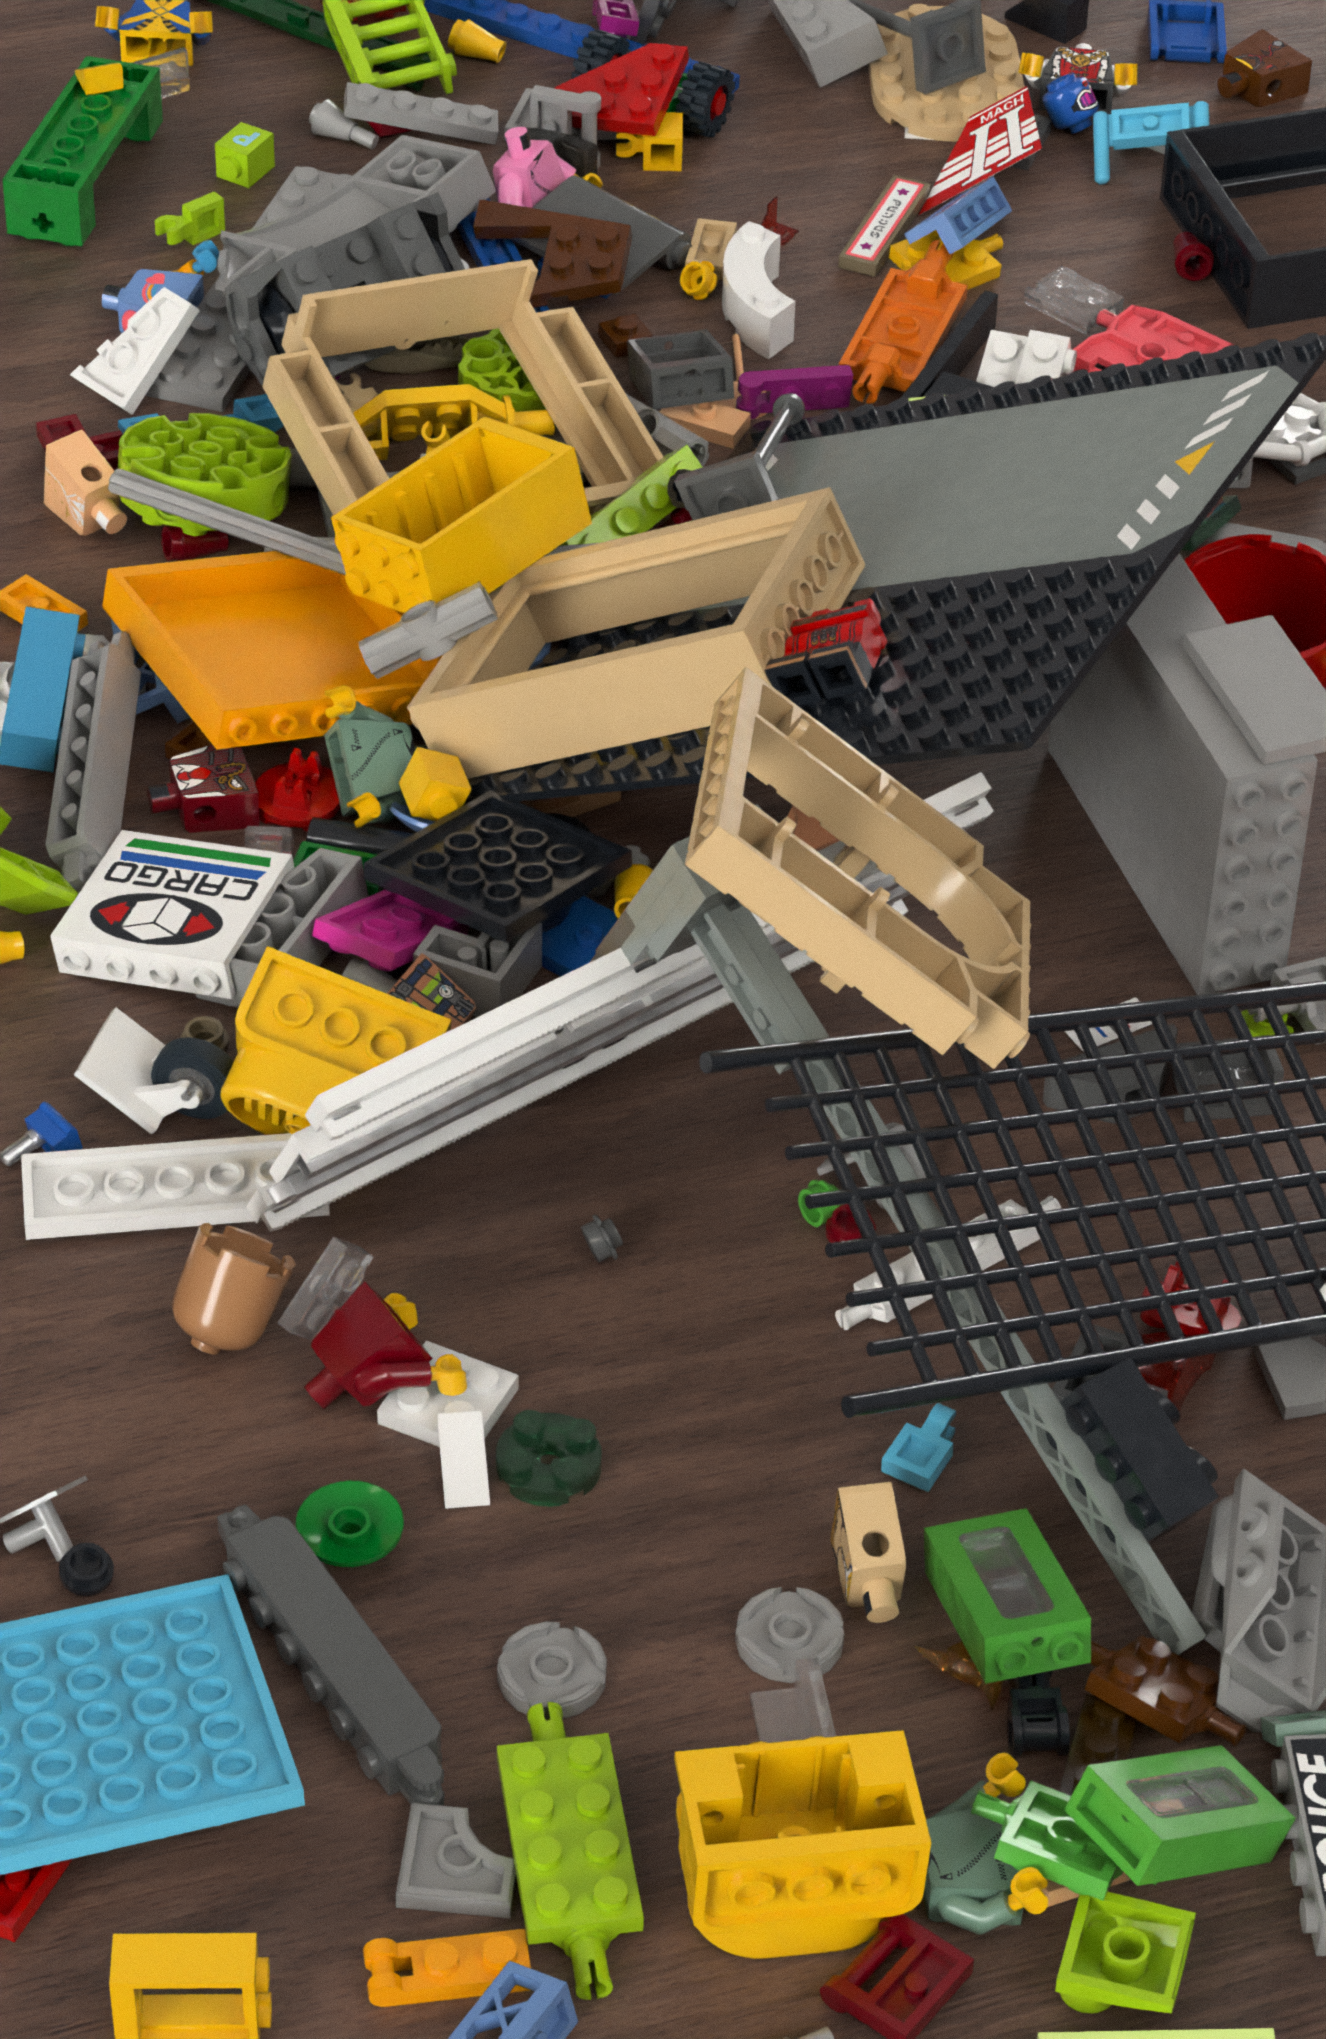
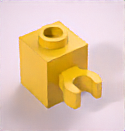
[616,112,683,171]

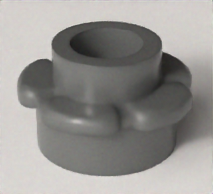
[580,1214,623,1263]

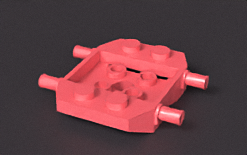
[1073,305,1234,373]

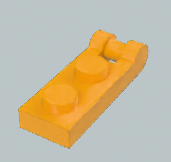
[363,1929,531,2007]

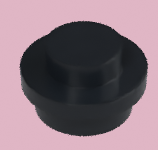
[59,1543,114,1596]

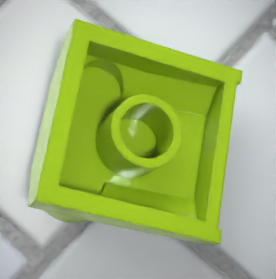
[1055,1891,1196,2014]

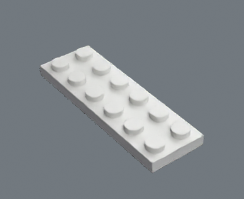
[21,1133,330,1240]

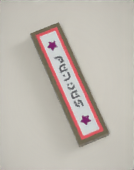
[838,175,931,277]

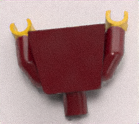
[304,1281,467,1409]

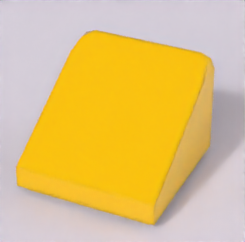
[75,63,124,95]

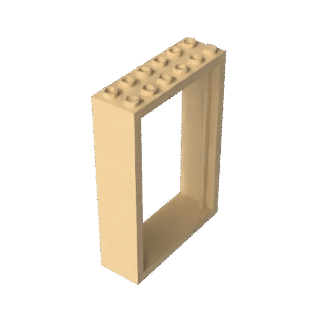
[407,487,865,779]

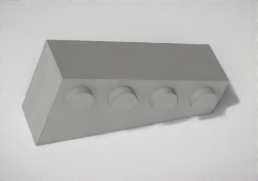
[767,0,888,88]
[196,848,369,1008]

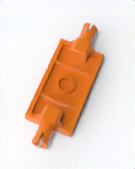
[839,240,968,404]

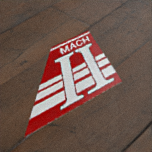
[918,86,1042,216]

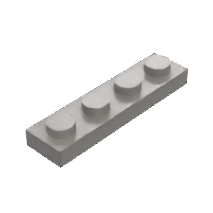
[344,82,499,145]

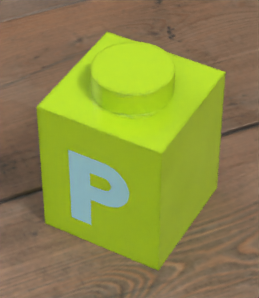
[215,122,275,188]

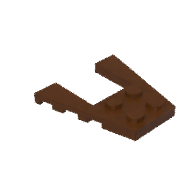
[473,200,632,308]

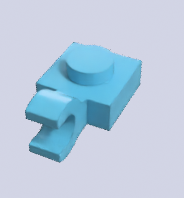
[881,1403,956,1492]

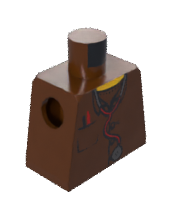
[1217,29,1312,107]

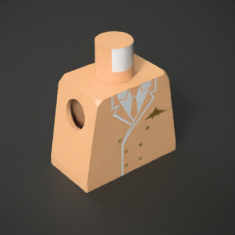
[44,429,127,536]

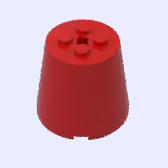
[1184,534,1326,690]

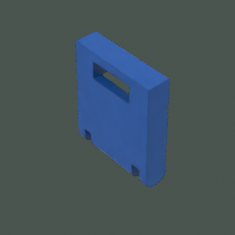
[1147,0,1227,63]

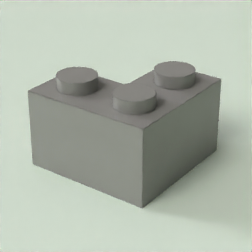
[413,923,542,1017]

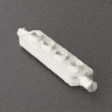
[835,1196,1061,1330]

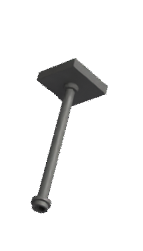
[848,0,986,94]
[674,393,805,520]

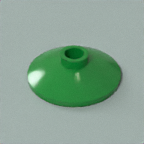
[296,1480,404,1567]

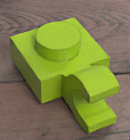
[155,191,225,245]

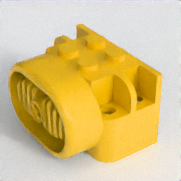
[220,946,452,1135]
[674,1730,931,1959]

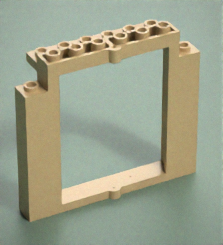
[262,259,670,516]

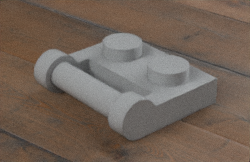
[530,85,601,171]

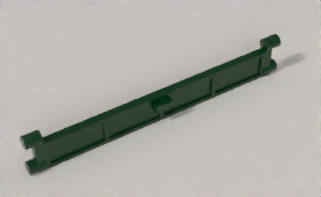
[207,0,431,91]

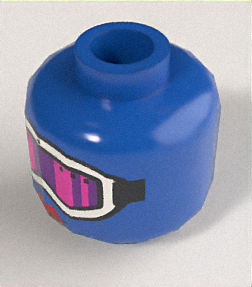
[1042,73,1099,134]

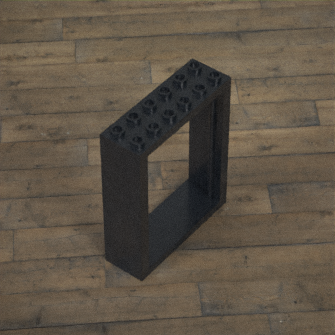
[1160,107,1326,329]

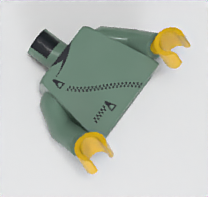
[324,685,428,828]
[923,1753,1048,1935]

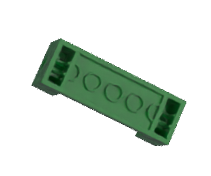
[2,56,163,247]

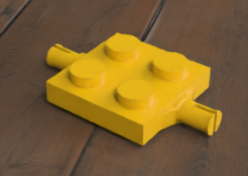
[889,230,1003,290]

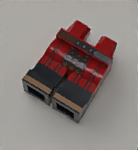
[765,598,888,706]

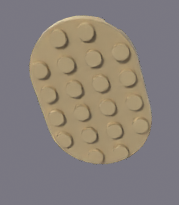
[868,4,1025,142]

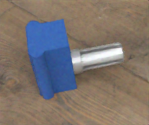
[0,1102,83,1167]

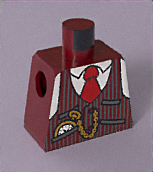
[147,745,260,833]

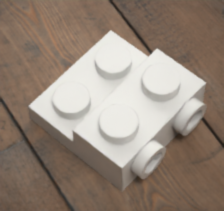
[976,330,1077,387]

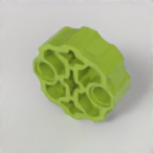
[458,328,546,412]

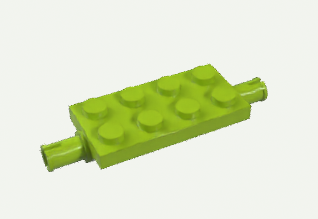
[497,1702,644,2000]

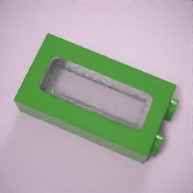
[924,1508,1091,1684]
[1064,1745,1296,1886]

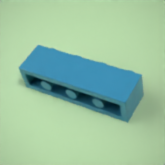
[0,607,86,772]

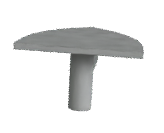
[0,1475,88,1562]

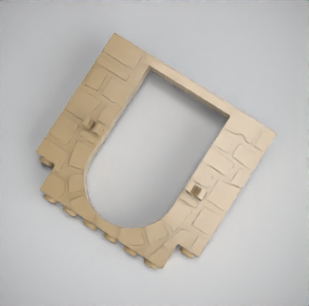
[685,667,1032,1069]

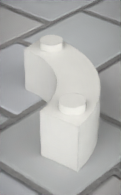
[722,221,795,359]

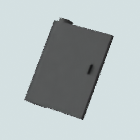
[509,176,692,295]

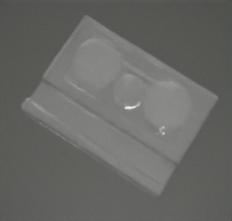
[1024,265,1124,335]

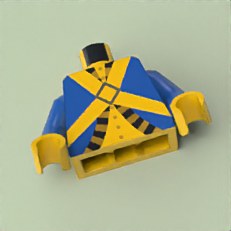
[95,0,213,66]

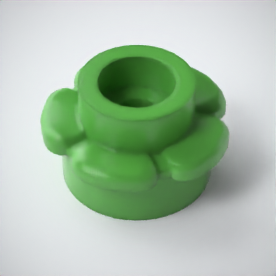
[798,1179,844,1227]

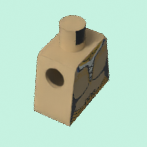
[830,1482,906,1623]

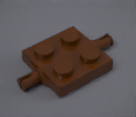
[1084,1635,1246,1747]

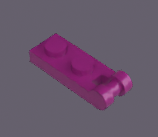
[592,0,640,39]
[735,365,853,419]

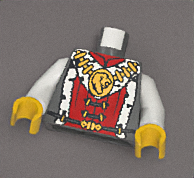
[1018,43,1138,114]

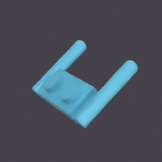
[1093,101,1210,185]

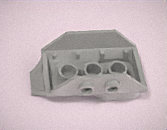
[1211,1468,1326,1733]

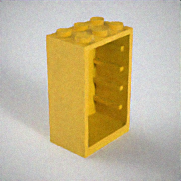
[331,416,592,613]

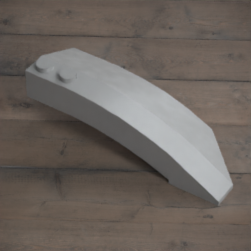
[215,135,496,298]

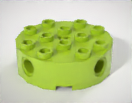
[118,413,292,536]

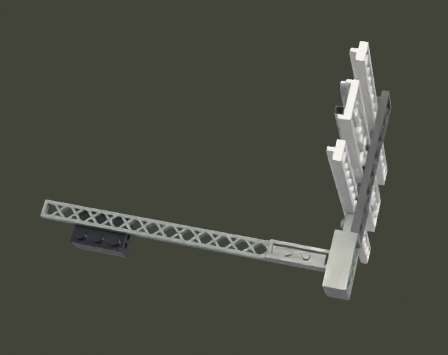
[246,772,1219,1655]

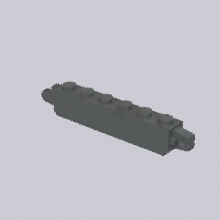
[217,1504,445,1806]

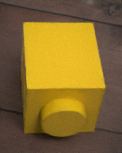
[399,747,471,822]

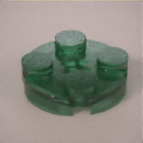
[496,1410,602,1507]

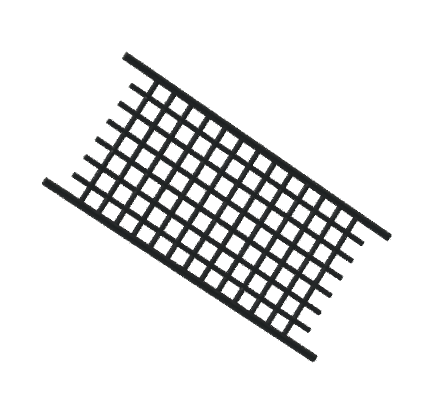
[699,980,1326,1418]

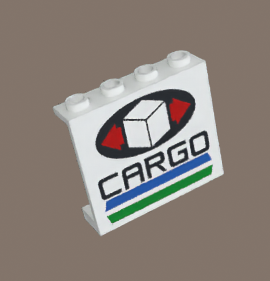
[50,830,295,999]

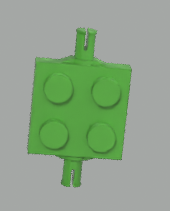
[971,1780,1157,1901]

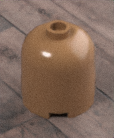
[172,1223,296,1355]

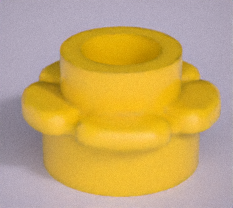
[680,261,718,300]

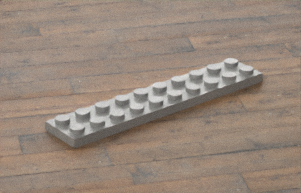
[146,166,352,412]

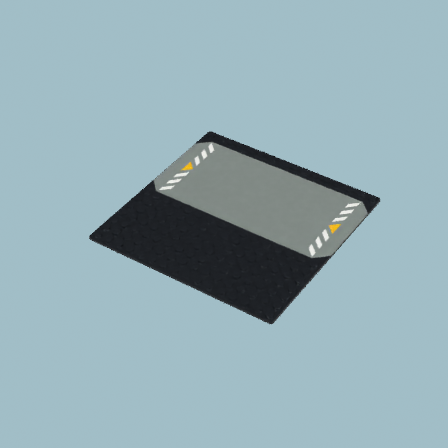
[463,333,1326,806]

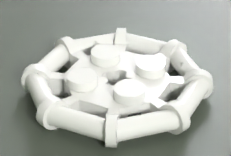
[1249,393,1326,466]

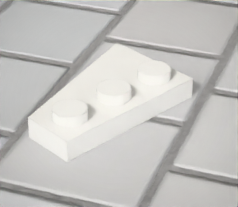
[70,287,200,415]

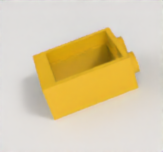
[109,1933,272,2039]

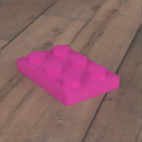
[312,890,469,971]

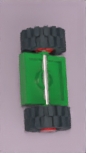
[571,29,735,137]

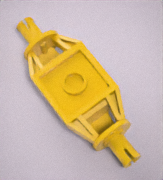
[353,384,555,460]

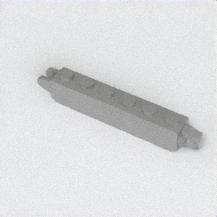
[45,631,141,894]

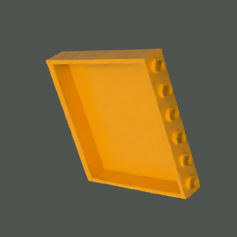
[102,551,443,750]

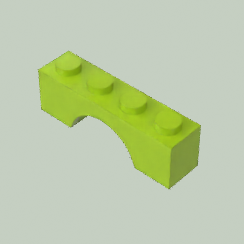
[560,445,703,546]

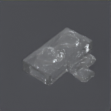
[277,1236,374,1341]

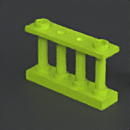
[322,0,457,94]

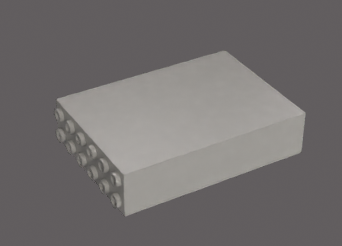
[1048,554,1318,995]

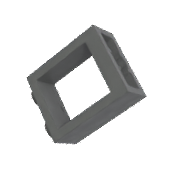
[627,329,734,409]

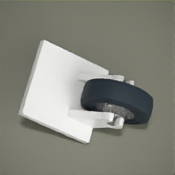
[74,1007,234,1134]

